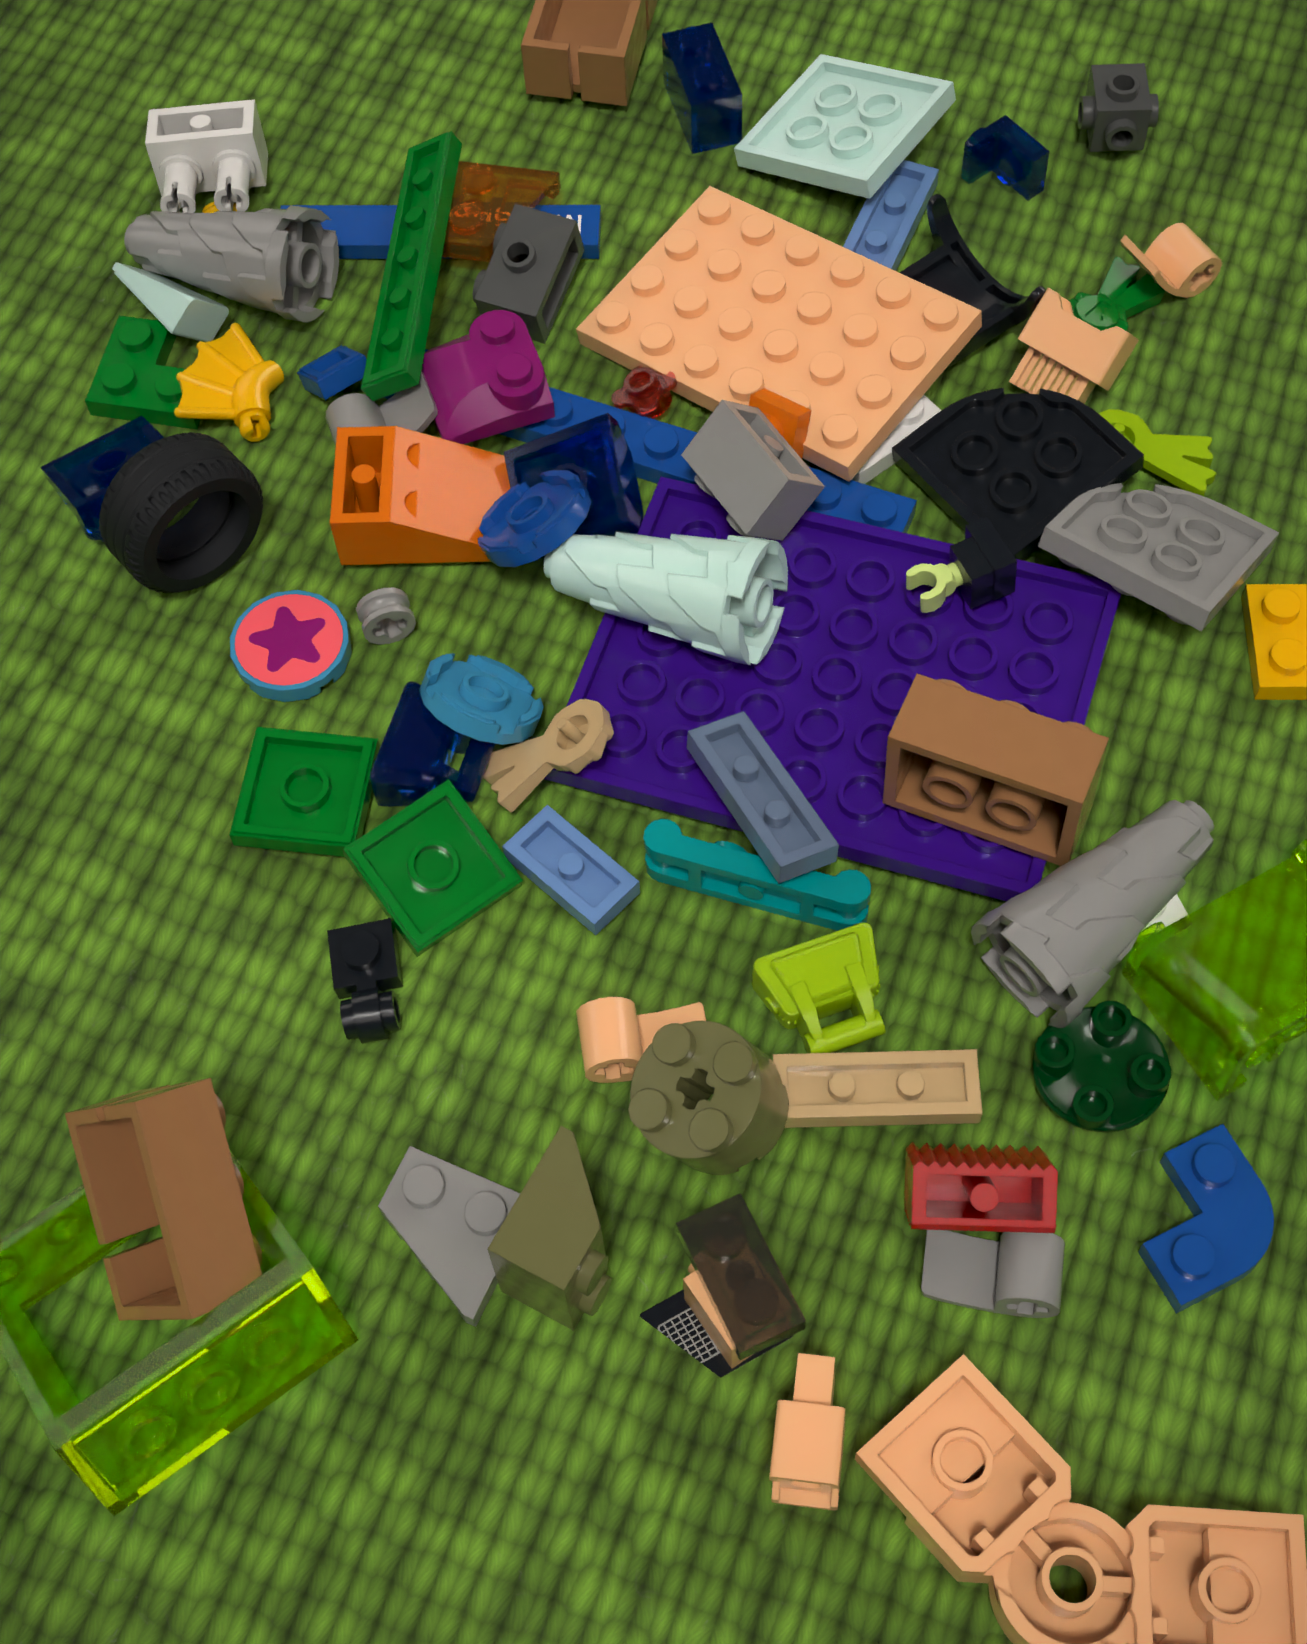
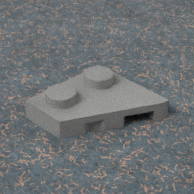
[378,1146,520,1327]

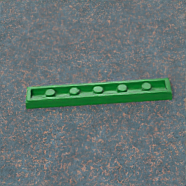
[361,131,462,401]

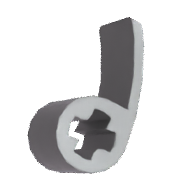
[325,371,438,446]
[921,1230,1065,1318]

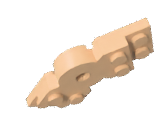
[855,1354,1307,1644]

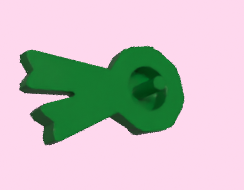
[1068,256,1165,331]

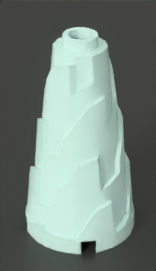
[544,532,788,666]

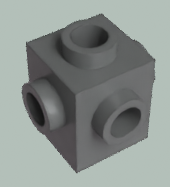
[1078,63,1159,152]

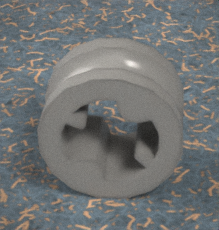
[356,587,416,645]

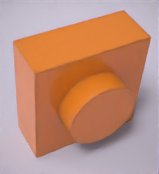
[749,388,812,459]

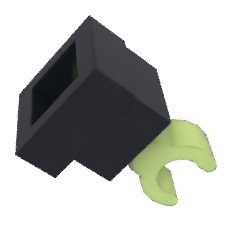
[906,516,1017,613]

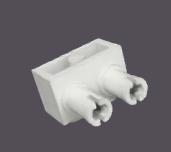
[145,99,268,213]

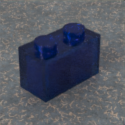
[662,23,742,154]

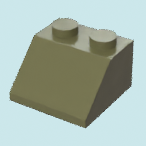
[487,1126,612,1331]

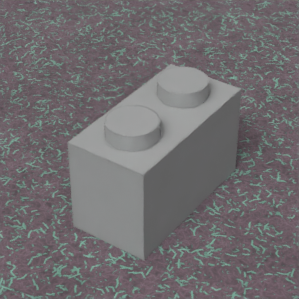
[681,400,825,541]

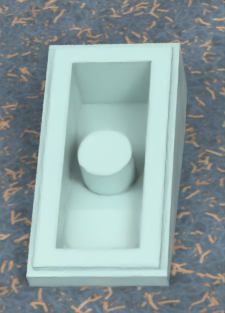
[112,262,229,342]

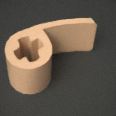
[1120,223,1222,298]
[576,997,706,1083]

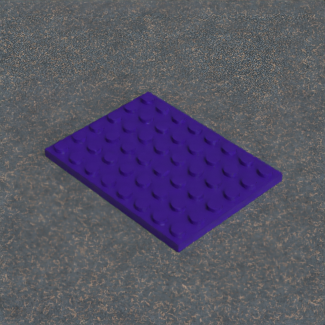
[544,477,1121,901]

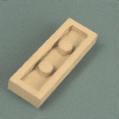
[773,1049,982,1128]

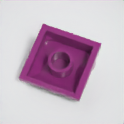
[421,310,555,444]

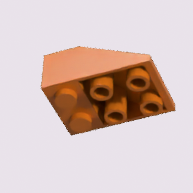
[330,426,520,565]

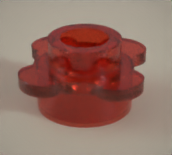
[611,366,677,419]

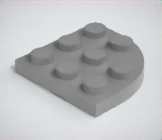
[1038,483,1279,631]

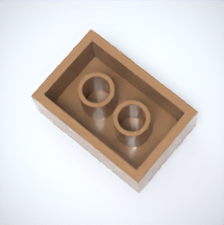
[883,673,1109,866]

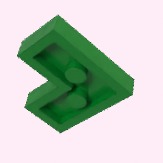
[85,315,201,430]

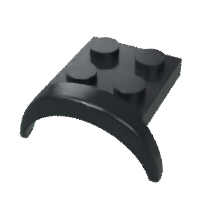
[899,194,1046,371]

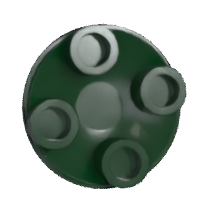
[1033,1001,1171,1132]

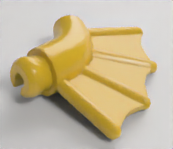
[174,322,285,442]

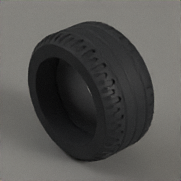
[99,432,263,593]

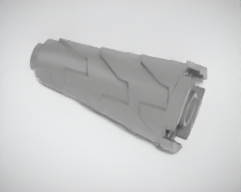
[124,205,339,322]
[971,800,1214,1028]

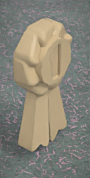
[483,699,614,813]

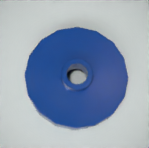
[478,470,591,567]

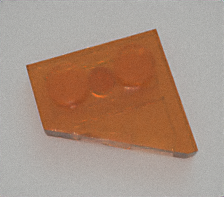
[442,161,561,262]

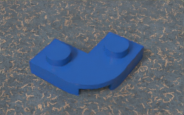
[1138,1124,1274,1314]

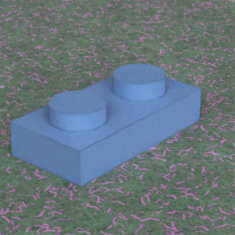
[502,805,640,936]

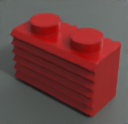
[904,1142,1058,1233]

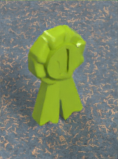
[1098,409,1216,496]

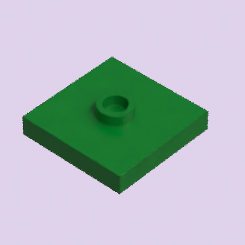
[229,727,381,857]
[343,779,523,957]

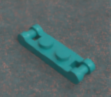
[643,819,871,931]

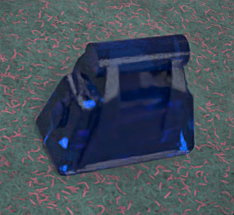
[370,681,495,806]

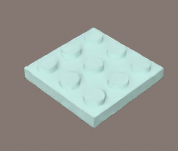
[734,54,956,199]

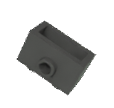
[473,204,585,344]

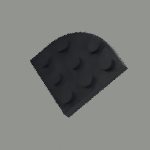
[892,388,1144,560]

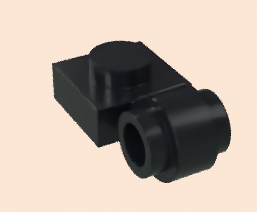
[327,918,403,1044]

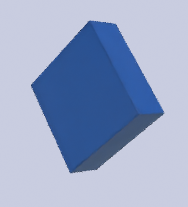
[297,345,367,400]

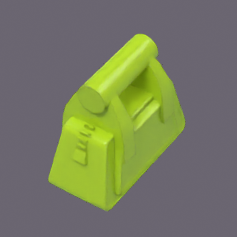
[752,922,886,1053]

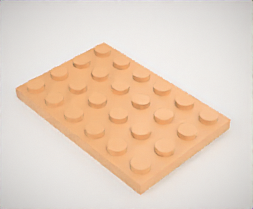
[576,186,982,482]

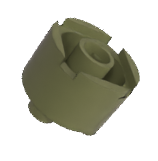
[628,1021,789,1175]

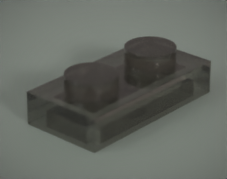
[676,1193,806,1361]

